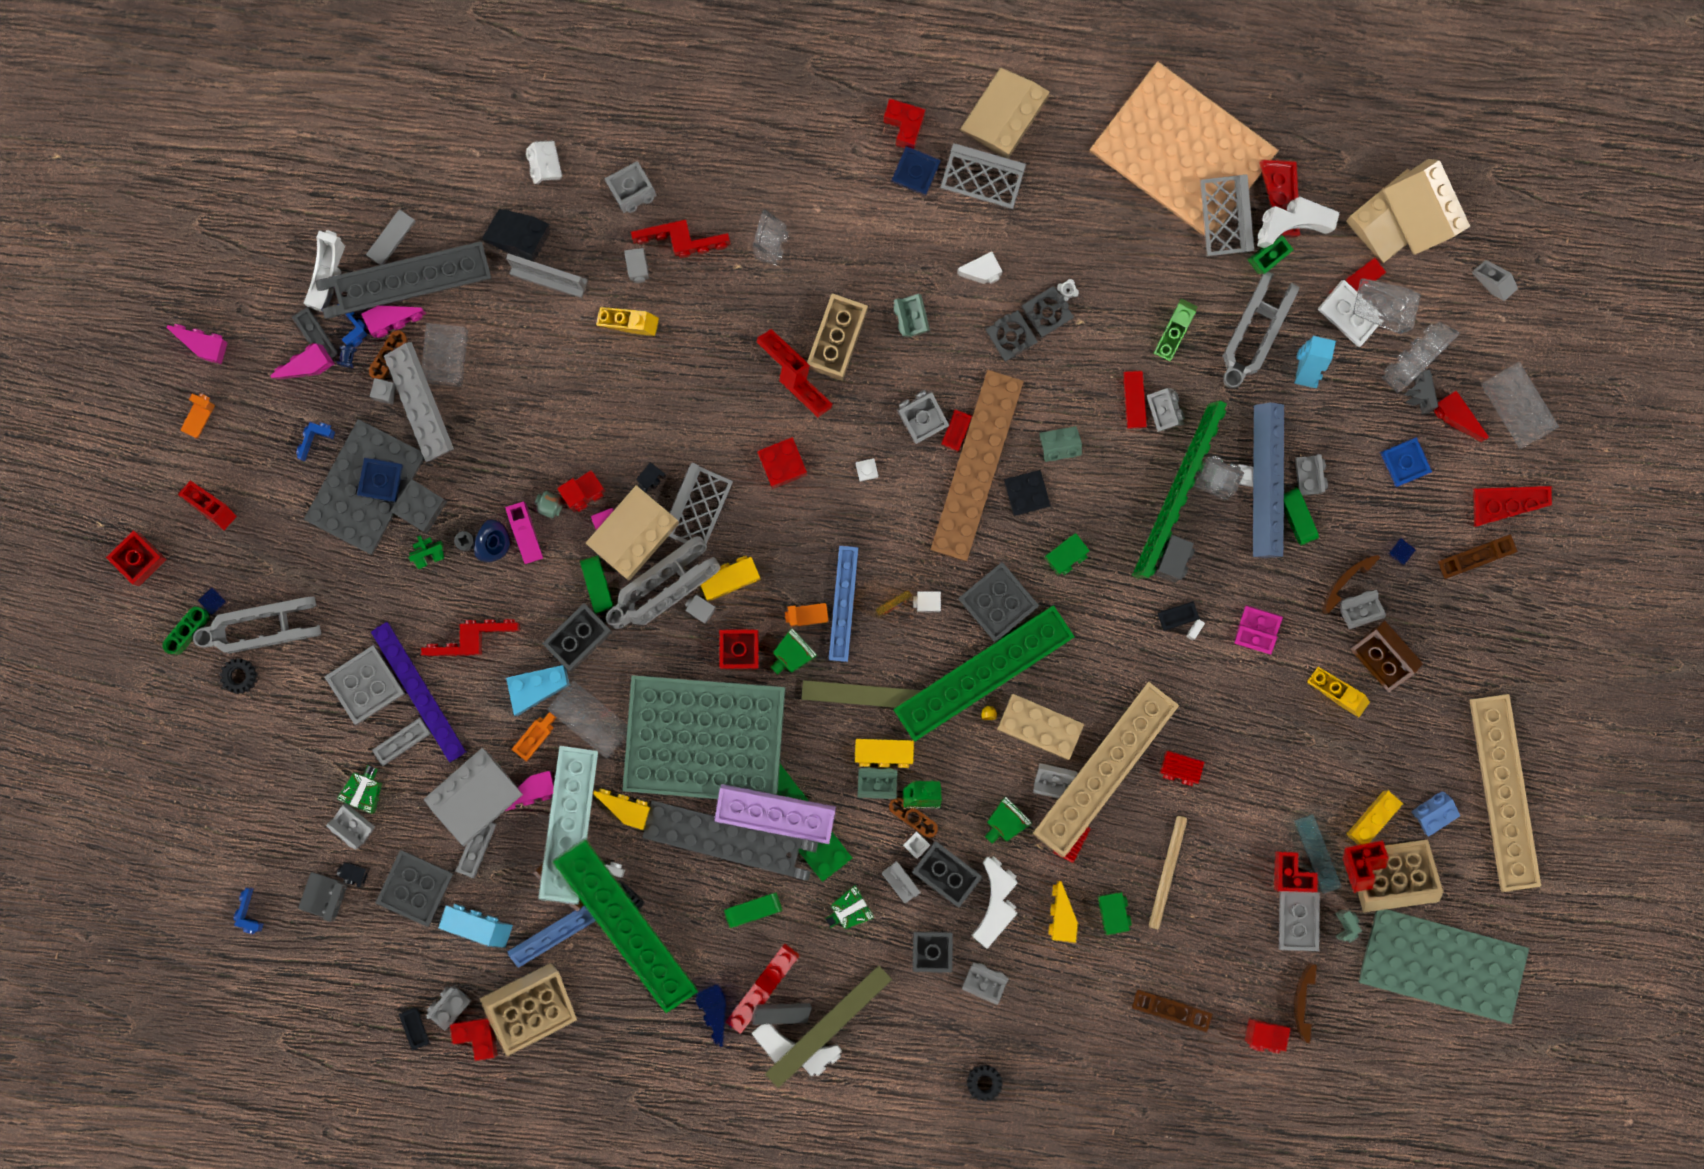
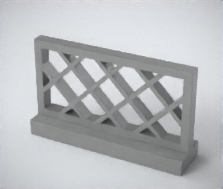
[941,143,1026,209]
[1200,174,1254,256]
[506,254,588,299]
[668,463,733,548]

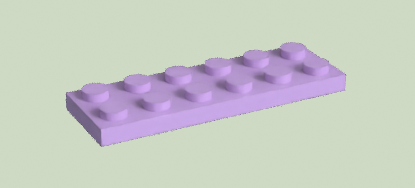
[715,784,836,844]

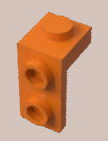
[181,393,215,438]
[785,603,829,627]

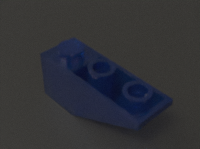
[695,982,727,1048]

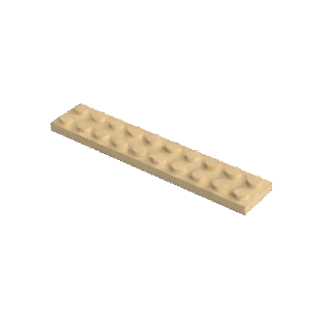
[1032,682,1179,858]
[1469,694,1541,892]

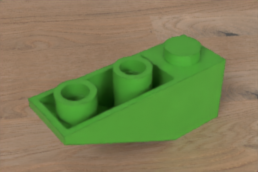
[1154,299,1198,361]

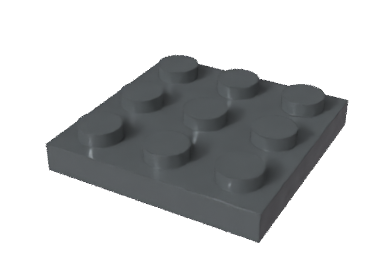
[958,562,1039,643]
[376,849,454,927]

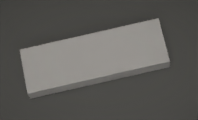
[366,209,416,265]
[372,717,432,766]
[456,822,497,878]

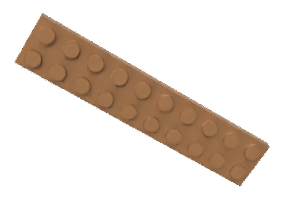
[930,370,1024,562]

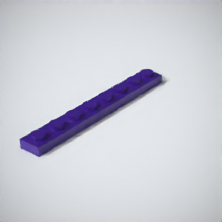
[371,622,467,763]

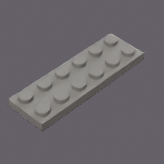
[384,342,454,462]

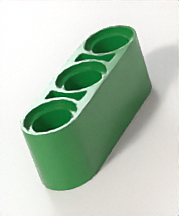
[1284,488,1319,546]
[580,555,614,614]
[162,607,210,655]
[724,892,783,928]

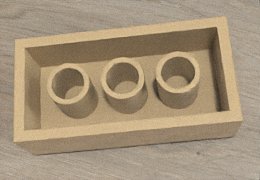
[807,294,868,381]
[997,694,1084,760]

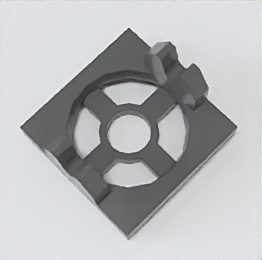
[1021,286,1074,338]
[985,310,1038,362]
[1404,370,1438,415]

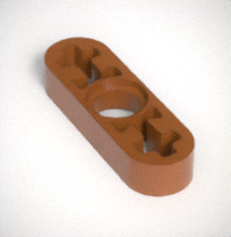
[369,330,408,380]
[889,798,938,838]

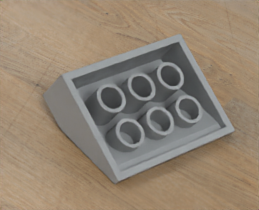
[423,748,523,846]

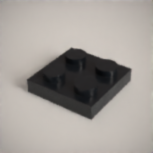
[1003,470,1051,517]

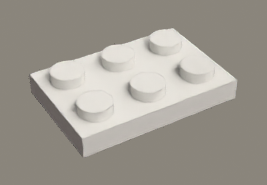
[1318,280,1384,347]

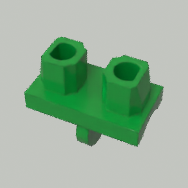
[408,535,444,569]

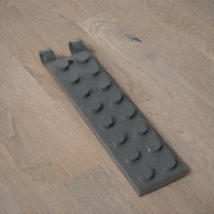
[315,241,491,319]
[642,800,818,881]

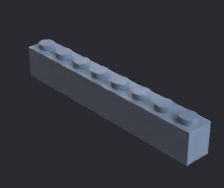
[1253,402,1284,558]

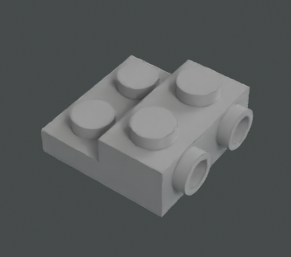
[605,161,657,213]
[896,390,949,444]

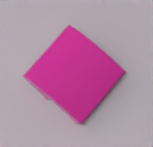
[1234,605,1283,655]

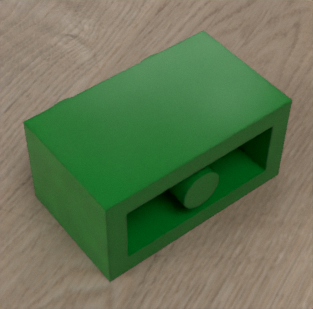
[1247,235,1294,274]
[1044,533,1090,576]
[1097,892,1132,935]

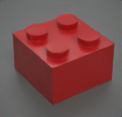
[757,437,807,489]
[106,530,167,586]
[719,630,759,670]

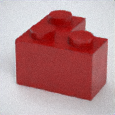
[883,98,926,149]
[557,470,606,512]
[1342,840,1389,893]
[1274,851,1318,893]
[450,1017,498,1061]
[1245,1018,1291,1054]

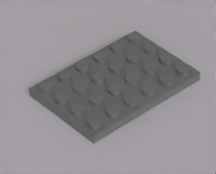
[304,419,424,555]

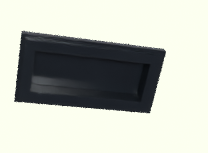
[1157,601,1200,631]
[398,1007,430,1051]

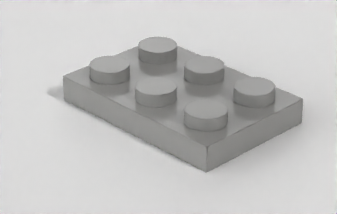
[1279,891,1320,951]

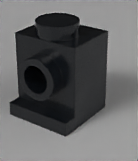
[636,462,666,493]
[337,862,370,888]

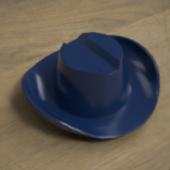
[474,519,510,562]

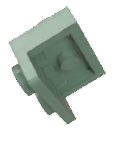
[894,294,930,337]
[1039,426,1082,462]
[858,767,897,799]
[1335,909,1362,942]

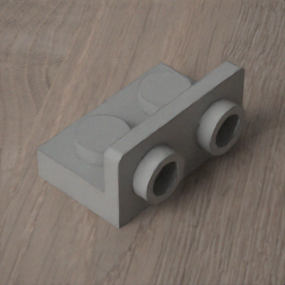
[1147,388,1185,432]
[1295,454,1328,496]
[882,861,921,903]
[426,985,472,1031]

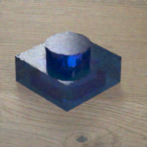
[1388,538,1416,565]
[198,588,226,615]

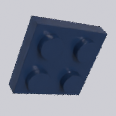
[891,146,941,196]
[357,458,403,502]

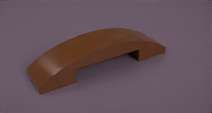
[1438,534,1518,580]
[1322,555,1381,614]
[1294,963,1317,1044]
[1132,989,1213,1032]

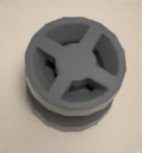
[454,531,475,552]

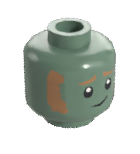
[534,490,564,518]

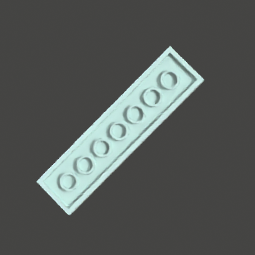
[538,746,598,904]

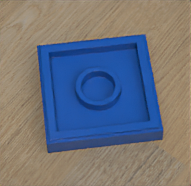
[1381,437,1432,487]

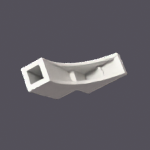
[1257,197,1339,248]
[304,230,345,312]
[972,856,1018,949]
[752,1024,842,1076]

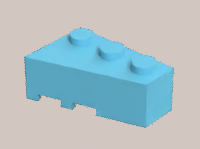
[1294,336,1336,389]
[506,665,570,716]
[439,904,513,948]

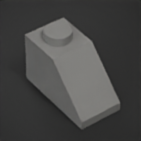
[624,248,649,283]
[1472,260,1518,301]

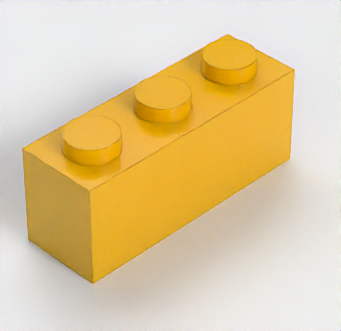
[701,556,761,602]
[855,739,914,768]
[1346,791,1403,845]

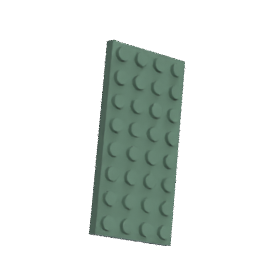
[1358,909,1529,1024]

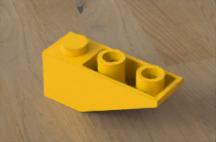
[596,307,659,336]
[1307,667,1370,718]
[593,788,651,830]
[1048,881,1078,943]

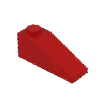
[1434,391,1489,442]
[178,480,237,530]

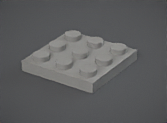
[324,645,405,725]

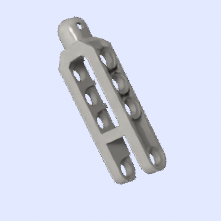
[1223,272,1300,389]
[606,537,720,629]
[193,597,321,654]

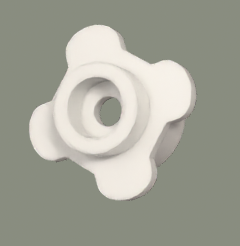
[1057,279,1079,301]

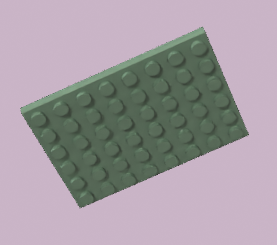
[622,675,786,799]

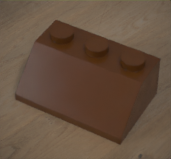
[1350,620,1423,693]

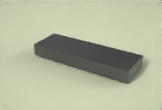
[292,307,339,359]
[751,1003,812,1025]

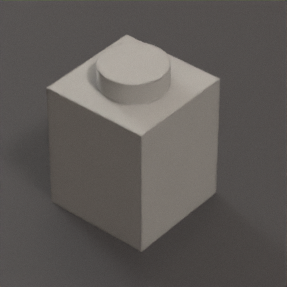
[370,378,397,405]
[685,595,716,625]

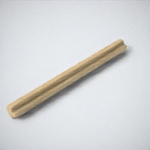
[1149,816,1187,929]

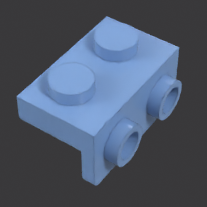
[1411,791,1460,837]

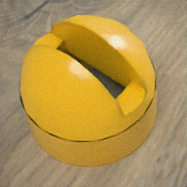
[981,706,997,720]

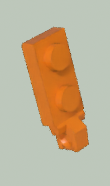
[511,712,557,762]

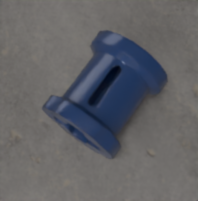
[336,346,357,368]

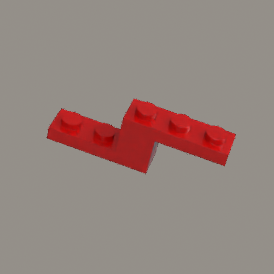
[631,219,731,258]
[757,329,833,417]
[421,619,520,656]
[725,943,800,1034]

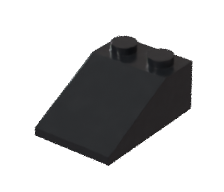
[482,208,550,262]

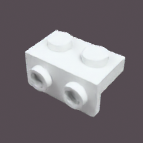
[526,141,562,184]

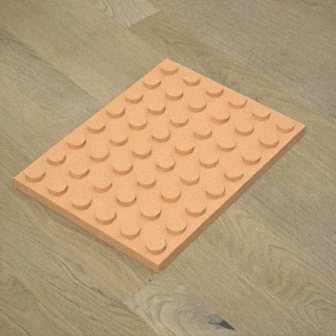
[1090,61,1278,240]

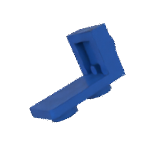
[338,304,368,348]
[296,422,335,462]
[234,887,264,934]

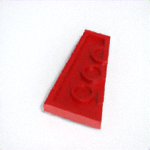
[1259,160,1300,237]
[1473,486,1552,527]

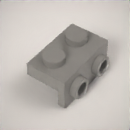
[1340,590,1386,629]
[1033,763,1077,798]
[326,803,375,850]
[962,963,1009,1005]

